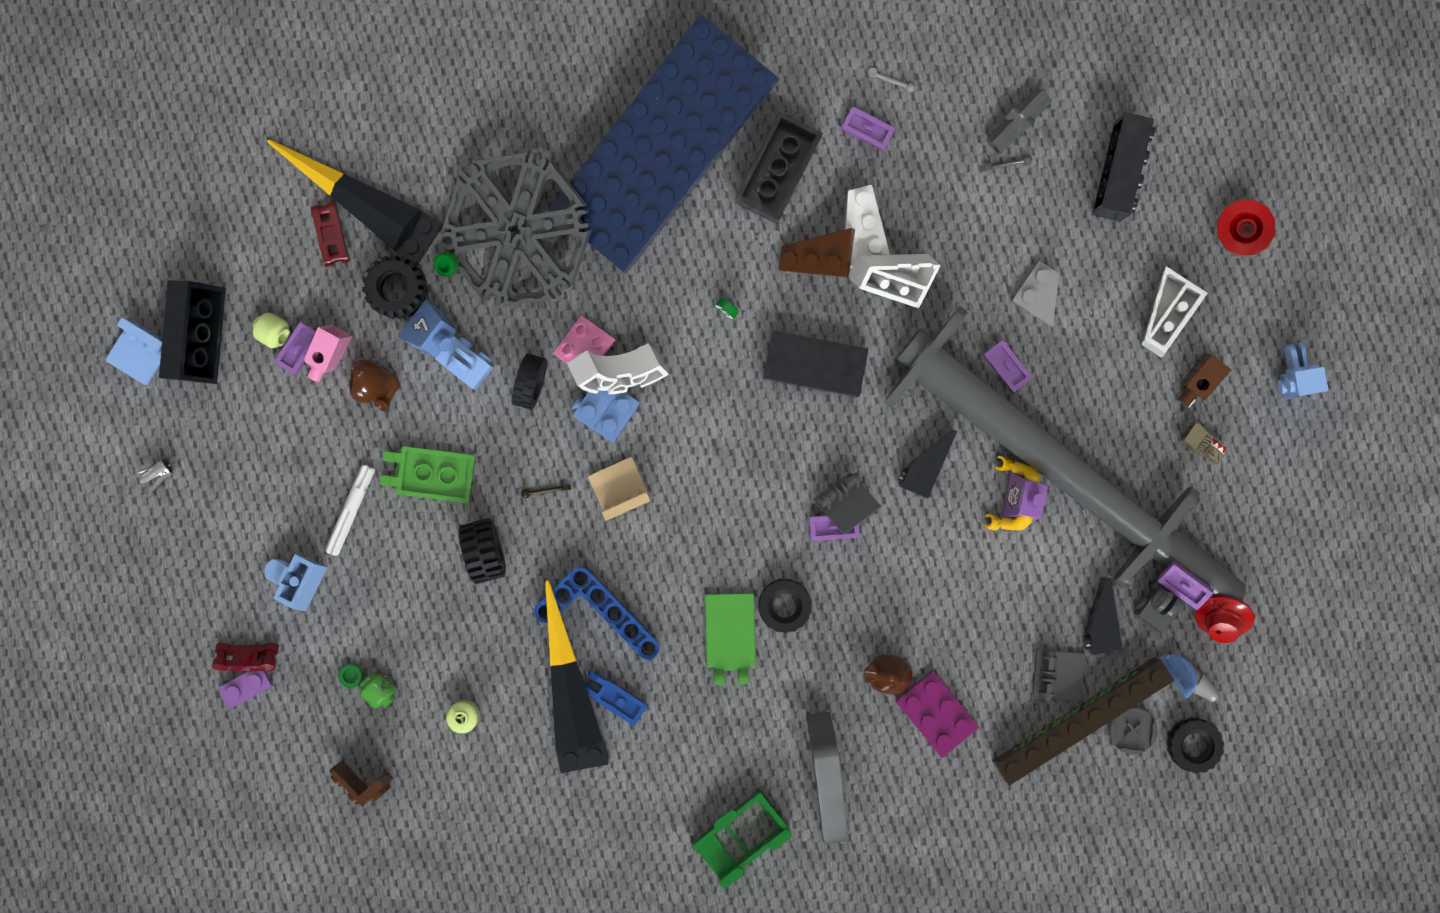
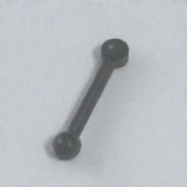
[982,155,1032,172]

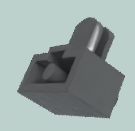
[1134,576,1185,632]

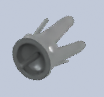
[136,459,174,493]

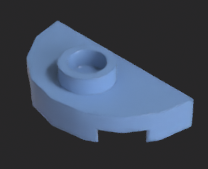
[1158,654,1198,699]

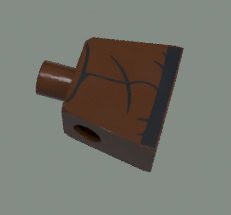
[1178,352,1232,408]

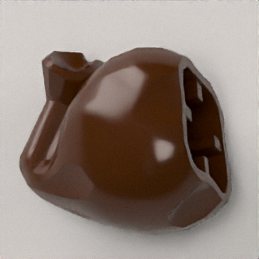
[350,360,400,411]
[864,654,912,695]

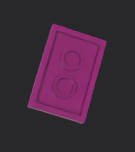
[896,670,979,758]

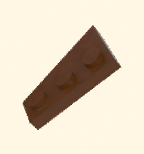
[778,228,855,278]

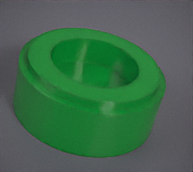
[434,251,459,277]
[715,298,739,320]
[338,663,364,688]

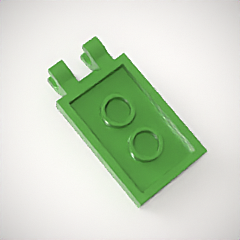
[379,446,475,503]
[705,593,755,685]

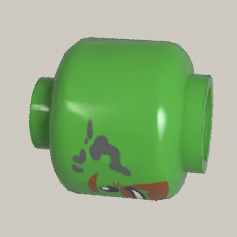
[360,672,396,709]

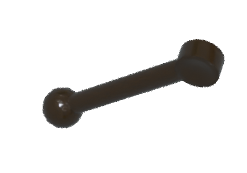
[521,485,571,498]

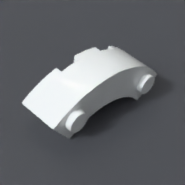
[567,343,669,394]

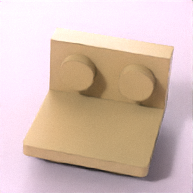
[588,457,652,521]

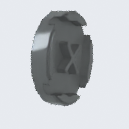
[1108,706,1157,755]

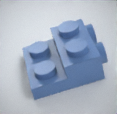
[572,390,640,443]

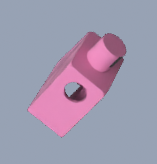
[304,325,353,382]

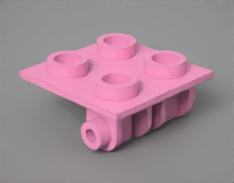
[553,315,615,364]

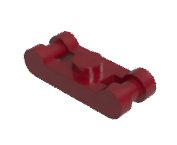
[311,201,350,267]
[212,642,279,671]

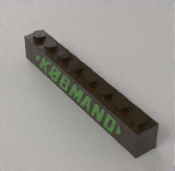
[992,657,1174,786]

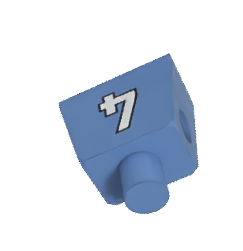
[398,300,456,357]

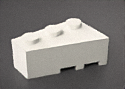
[844,185,890,268]
[848,254,941,308]
[1141,266,1208,358]

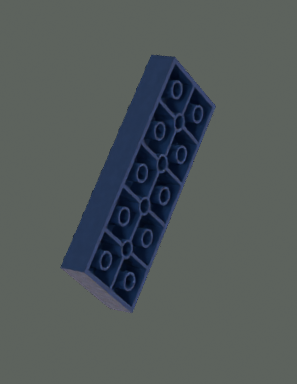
[549,14,780,272]

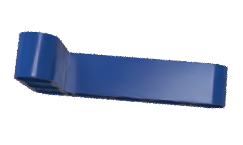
[534,566,660,660]

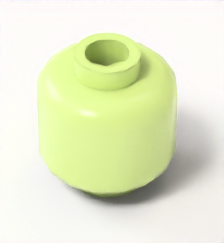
[253,313,290,348]
[446,700,480,733]

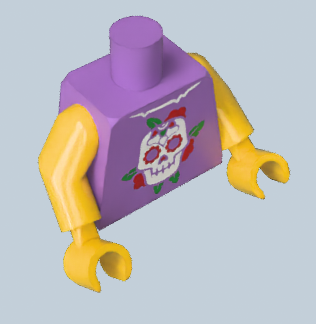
[983,456,1048,531]

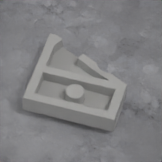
[1012,261,1059,327]

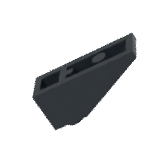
[897,430,957,498]
[1082,577,1123,655]

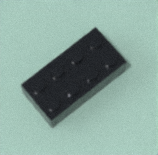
[735,111,823,225]
[1092,112,1156,222]
[159,280,226,384]
[763,330,869,398]

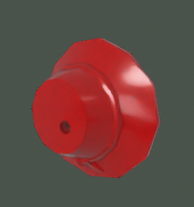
[1217,200,1275,256]
[1195,595,1255,644]

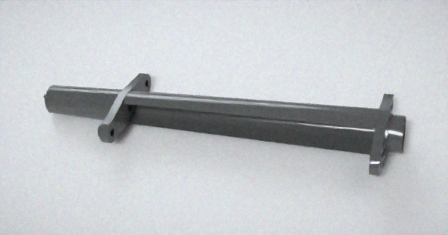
[884,306,1247,600]

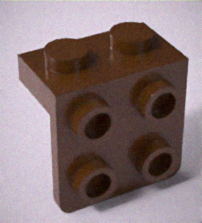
[329,761,393,807]

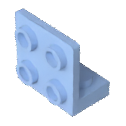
[106,317,162,385]

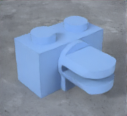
[435,336,494,390]
[1277,343,1328,398]
[264,554,327,611]

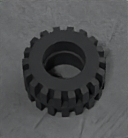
[362,255,428,319]
[458,518,506,584]

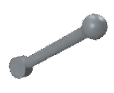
[868,68,915,92]

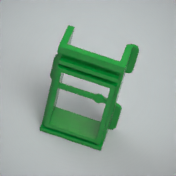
[691,789,792,888]

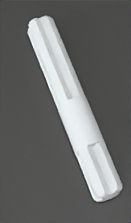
[325,465,375,556]

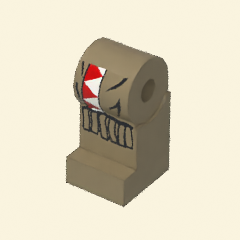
[1178,422,1229,464]

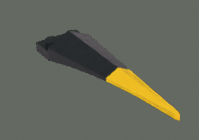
[267,140,443,265]
[545,580,609,773]

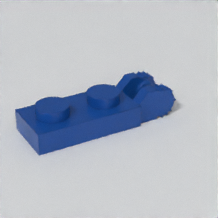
[584,670,648,726]

